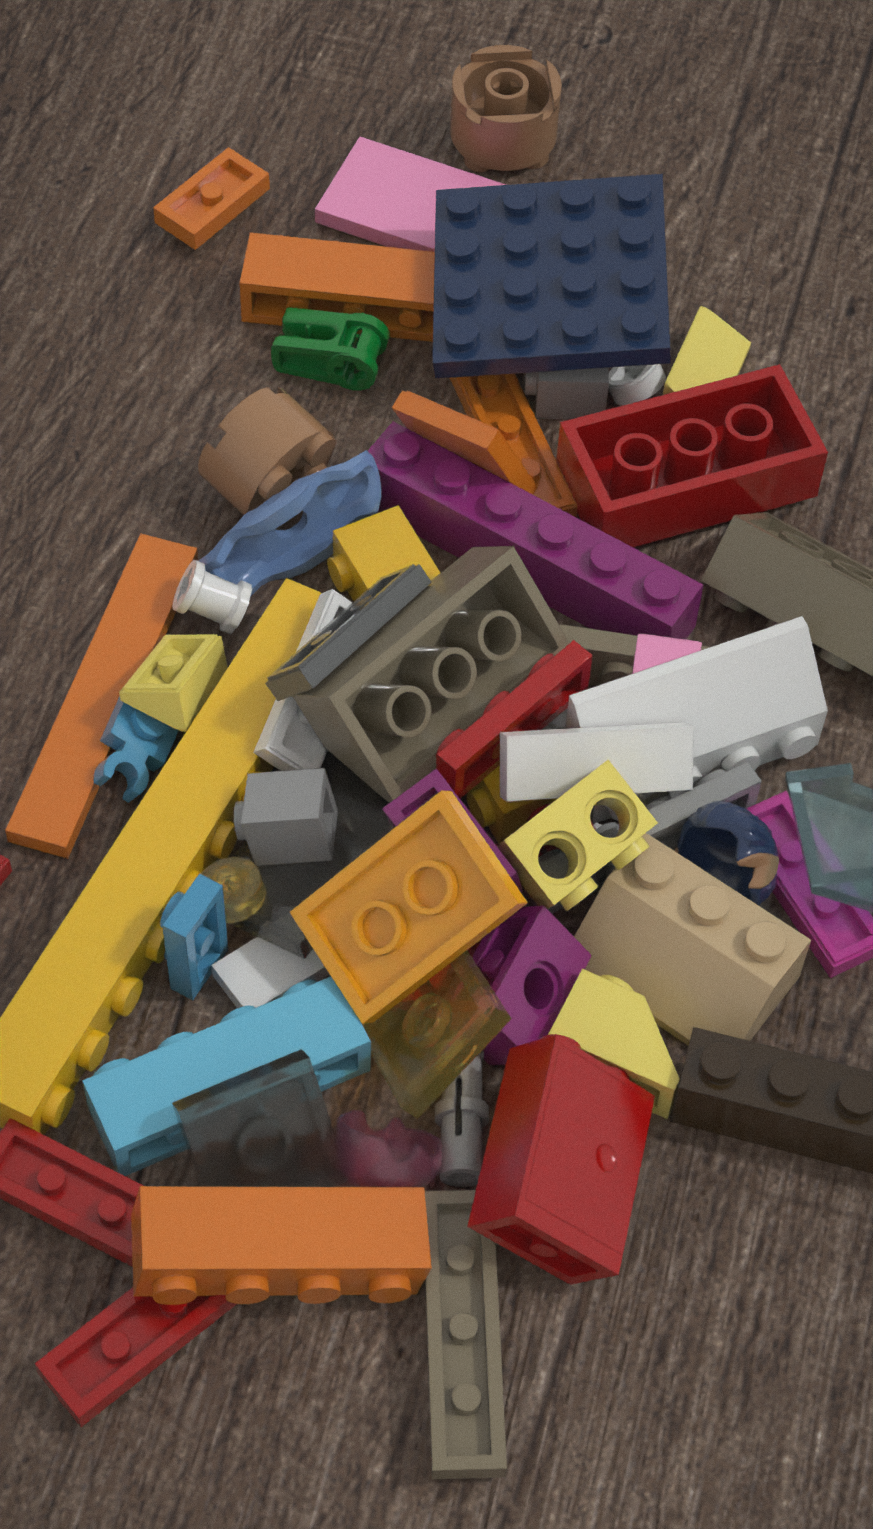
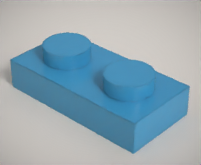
[160,873,228,1000]

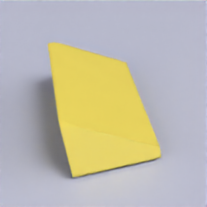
[663,306,751,395]
[119,634,228,732]

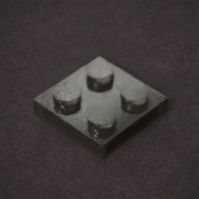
[172,1049,350,1187]

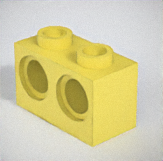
[497,760,658,911]

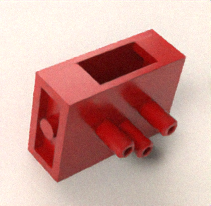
[467,1034,655,1285]

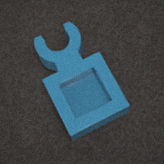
[94,696,178,803]

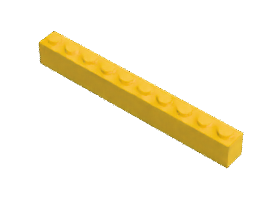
[0,578,321,1135]

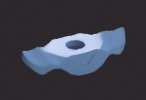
[199,450,382,597]

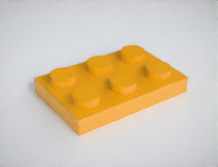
[290,790,528,1024]

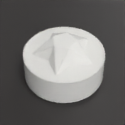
[608,364,666,405]

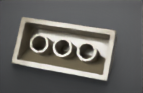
[701,512,873,686]
[292,546,569,802]

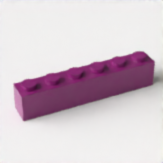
[368,421,703,640]

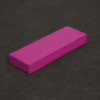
[746,791,873,978]

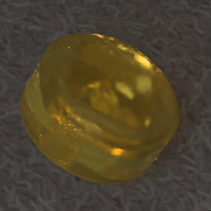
[201,857,266,924]

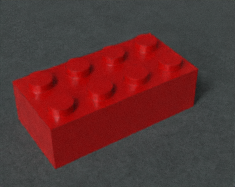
[556,364,828,547]

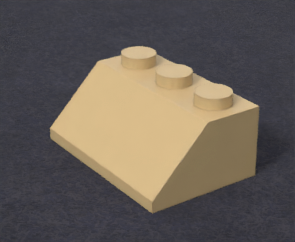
[574,833,811,1046]

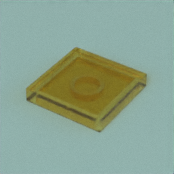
[362,950,512,1119]

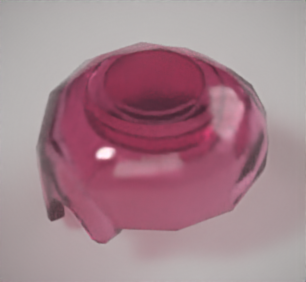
[336,1110,443,1187]

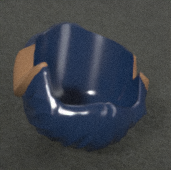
[674,801,779,906]

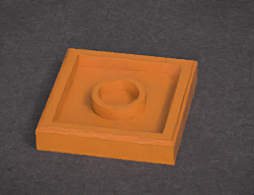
[391,390,537,495]

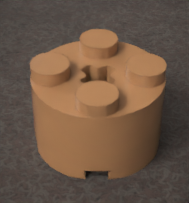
[450,45,562,172]
[198,387,336,516]

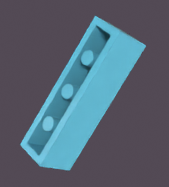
[82,976,371,1176]

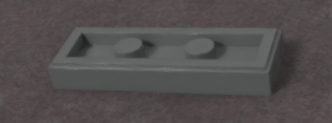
[265,564,431,701]

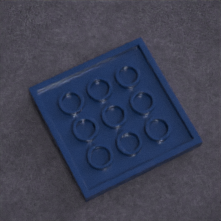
[433,174,671,379]

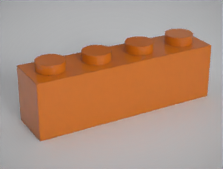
[239,232,435,342]
[131,1186,432,1305]

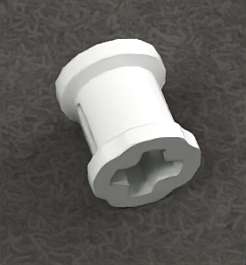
[172,560,252,634]

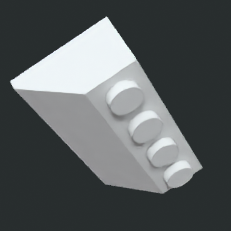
[565,616,828,824]

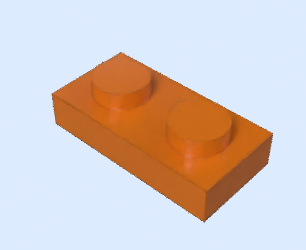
[153,147,270,250]

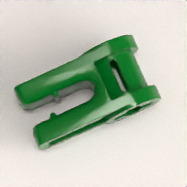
[271,307,390,391]

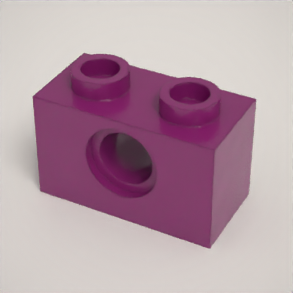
[440,905,592,1065]

